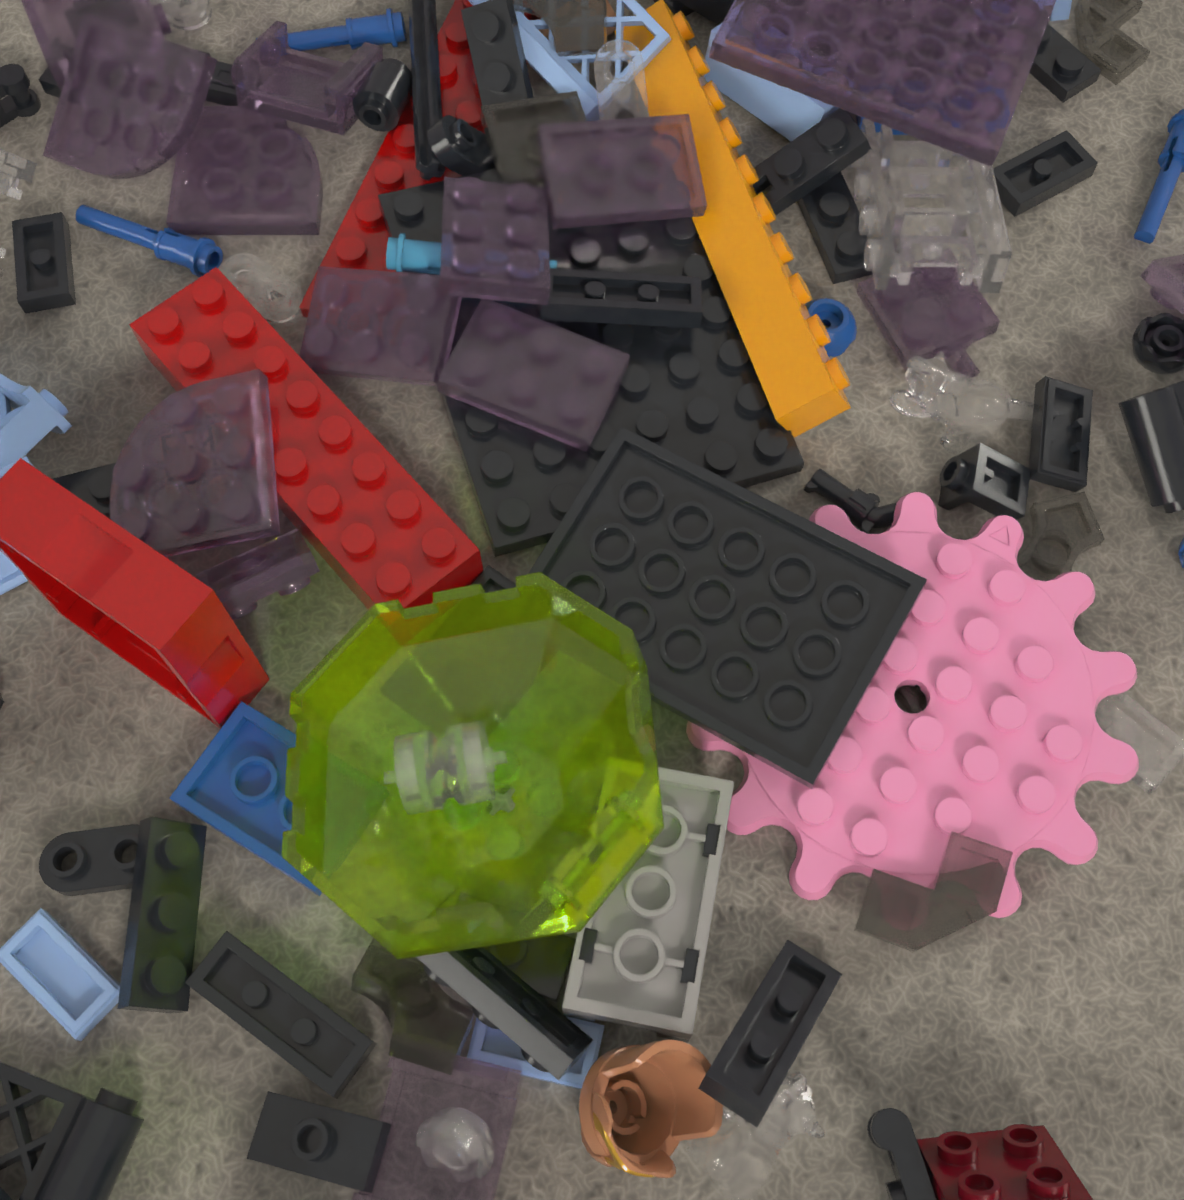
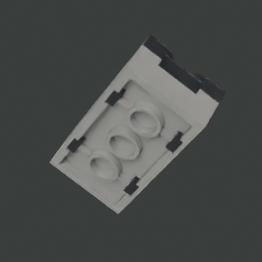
[562,758,734,1043]

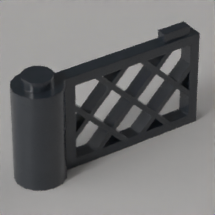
[1118,380,1184,513]
[0,1061,144,1200]

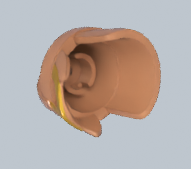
[579,1040,723,1178]

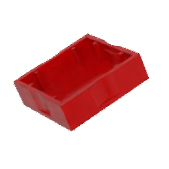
[0,458,270,729]

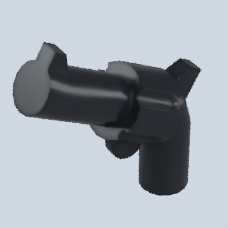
[804,468,897,534]

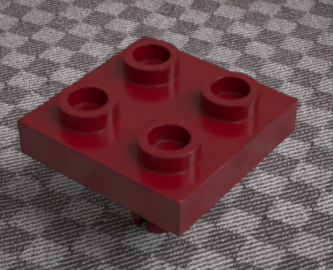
[916,1124,1093,1200]

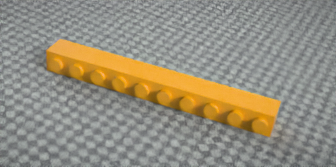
[614,0,851,438]

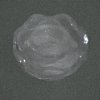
[415,1107,495,1183]

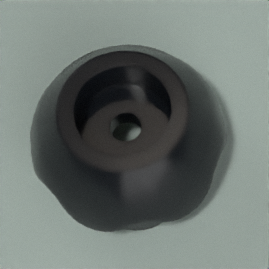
[1132,312,1184,375]

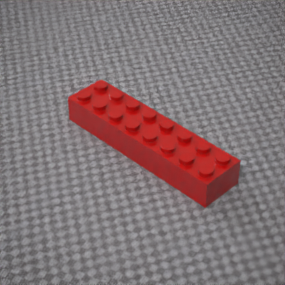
[129,267,484,643]

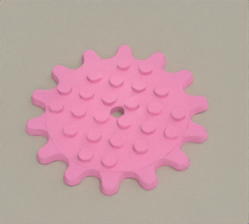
[686,492,1139,931]

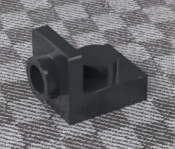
[938,443,1031,520]

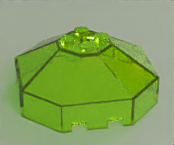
[282,572,665,959]

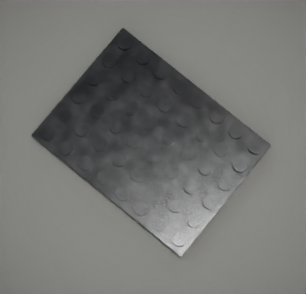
[378,132,804,557]

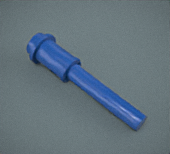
[256,8,407,57]
[1134,109,1184,244]
[76,205,223,277]

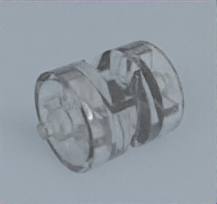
[384,720,507,815]

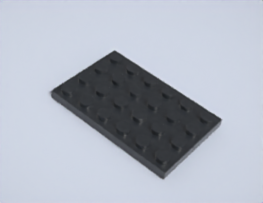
[503,427,927,789]

